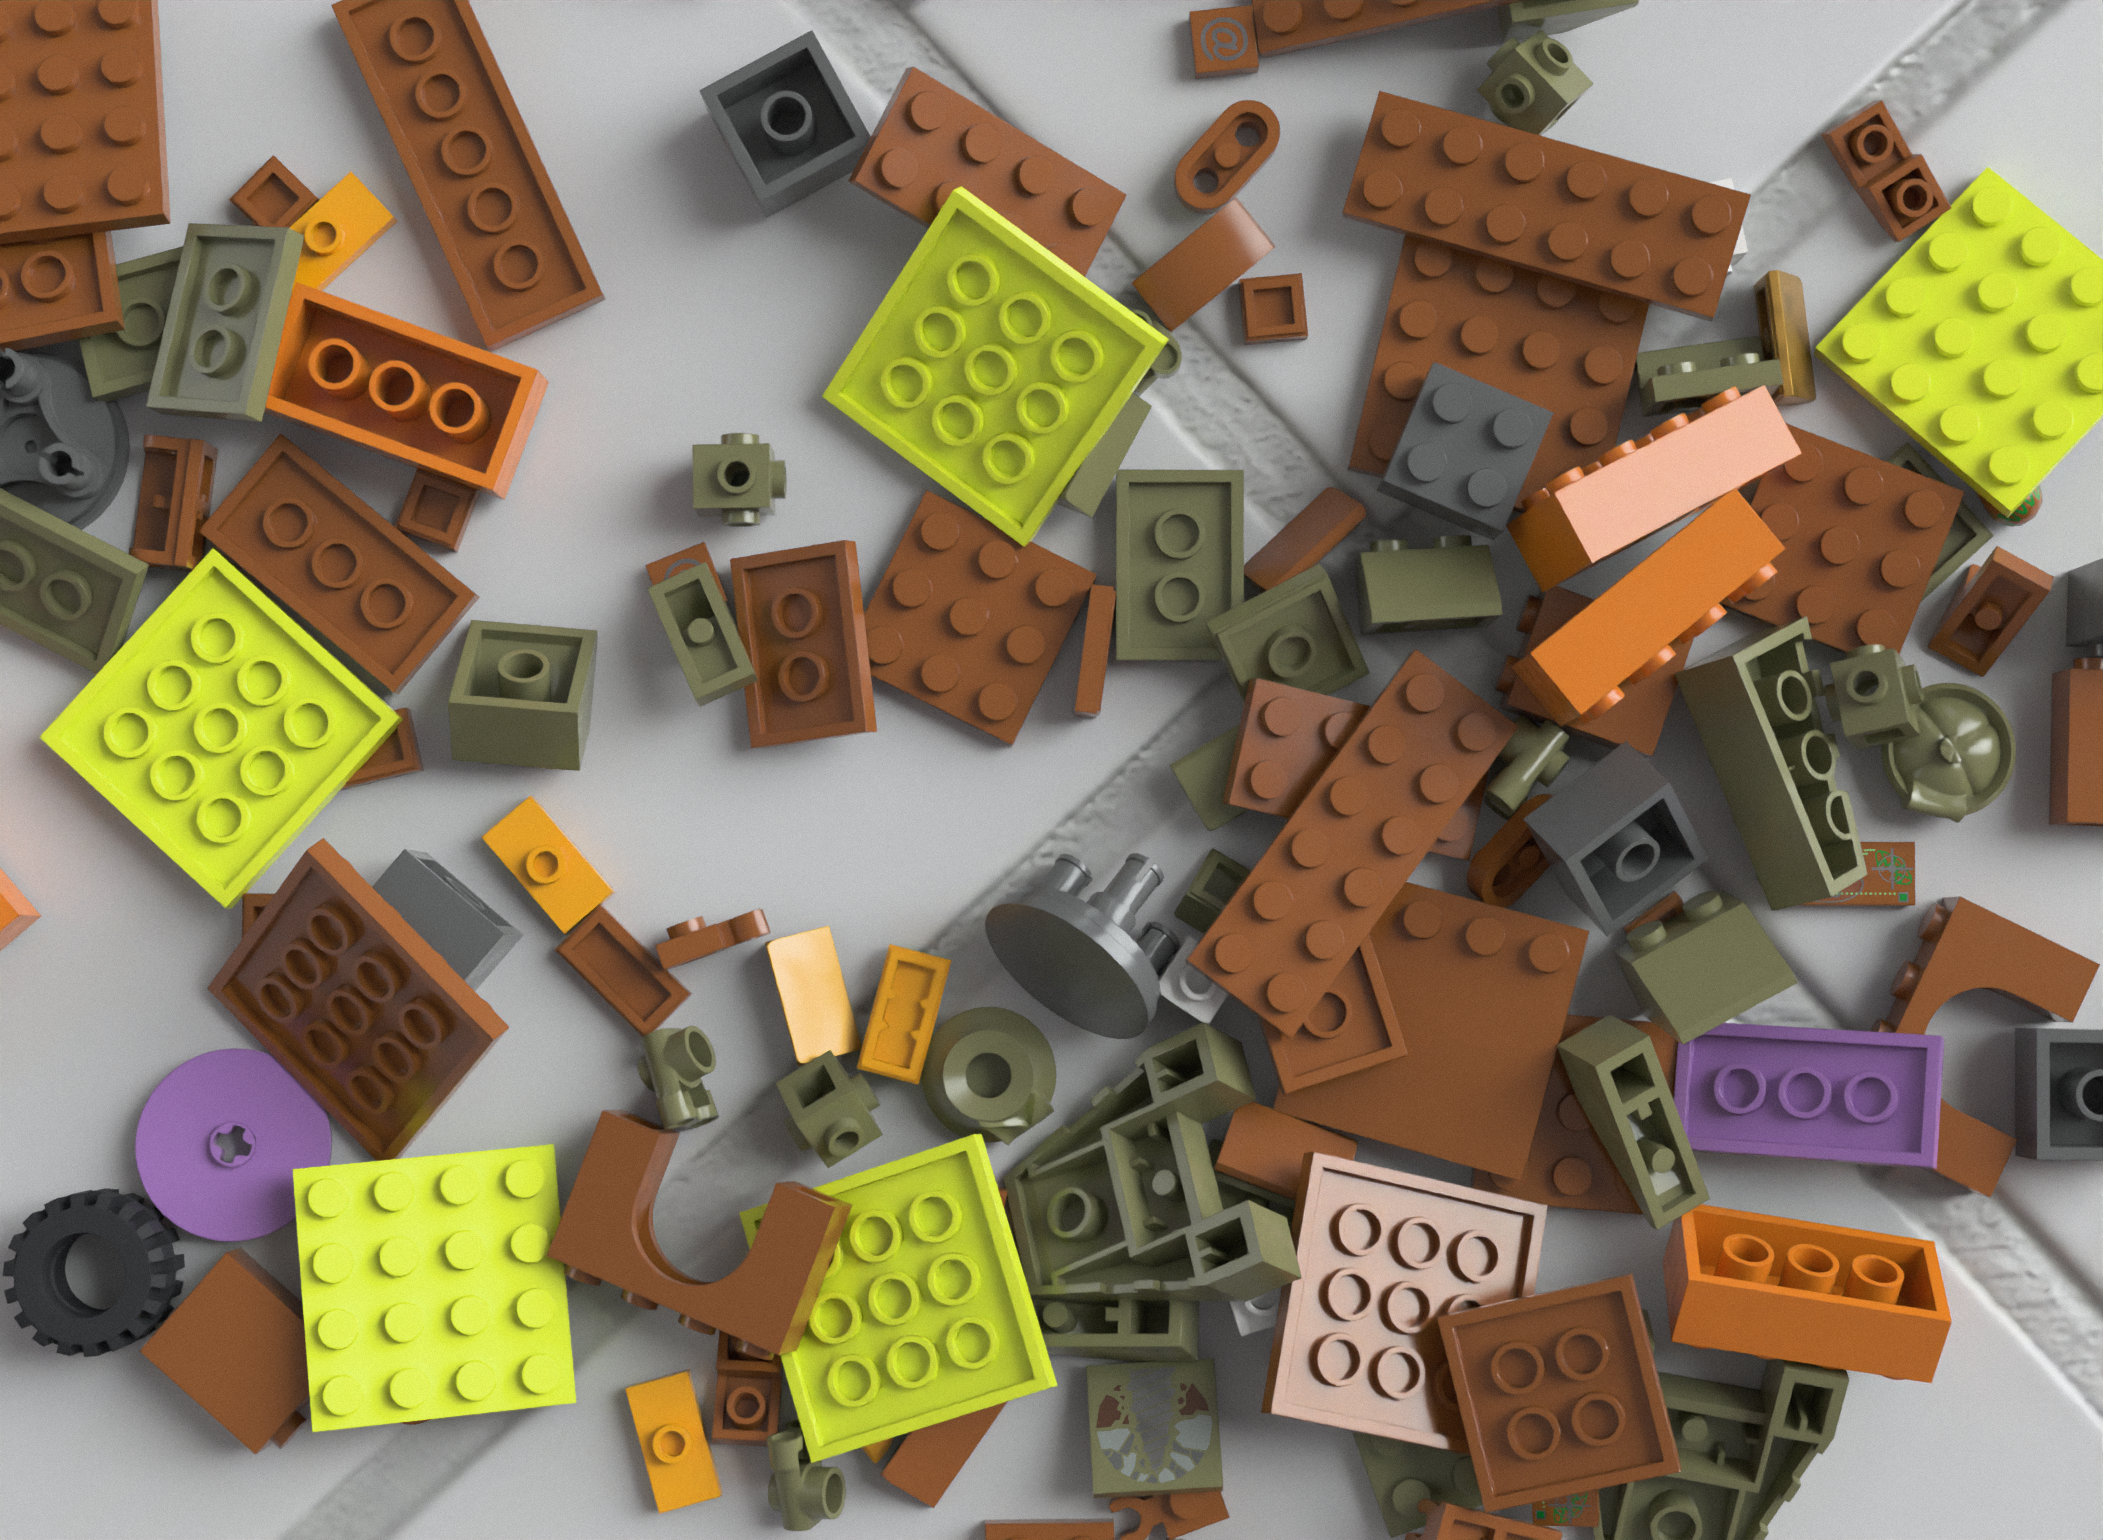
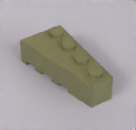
[1675,616,1868,911]

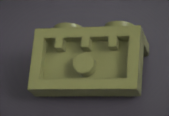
[1635,336,1783,417]

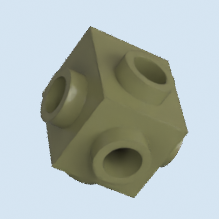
[1477,29,1594,136]
[692,433,787,527]
[1824,644,1924,750]
[775,1049,883,1168]

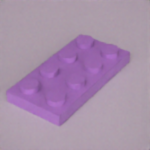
[1674,1023,1944,1170]

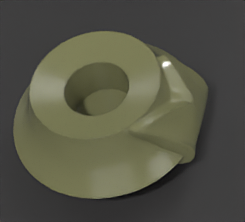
[1881,683,2016,823]
[921,1007,1056,1146]

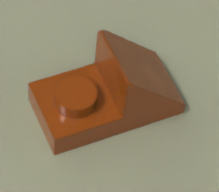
[1928,546,2054,677]

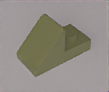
[647,562,759,707]

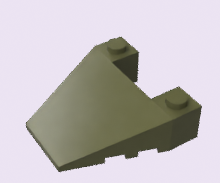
[1003,1022,1302,1302]
[1593,1309,1849,1540]

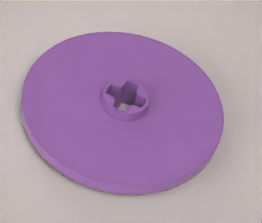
[135,1048,332,1242]

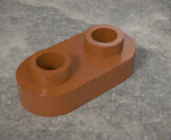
[1174,100,1280,215]
[1467,794,1553,908]

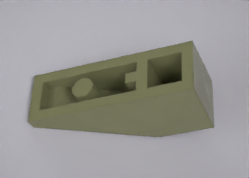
[1557,1015,1710,1230]
[1031,1297,1200,1361]

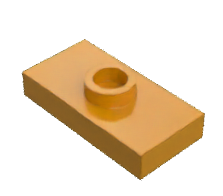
[290,171,398,293]
[482,796,616,934]
[857,944,952,1085]
[625,1369,723,1514]

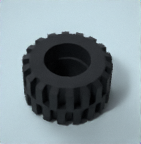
[3,1188,185,1357]

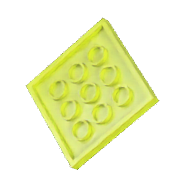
[1814,167,2103,518]
[822,186,1169,547]
[40,548,404,909]
[739,1134,1058,1463]
[293,1144,576,1432]

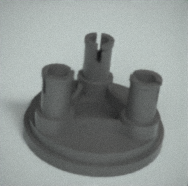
[0,348,130,530]
[985,853,1180,1039]

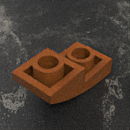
[1821,100,1951,242]
[1132,197,1276,332]
[712,1330,783,1447]

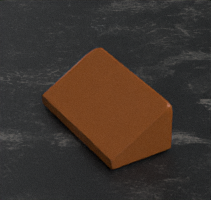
[1244,487,1367,594]
[1214,1101,1358,1201]
[880,1402,1007,1508]

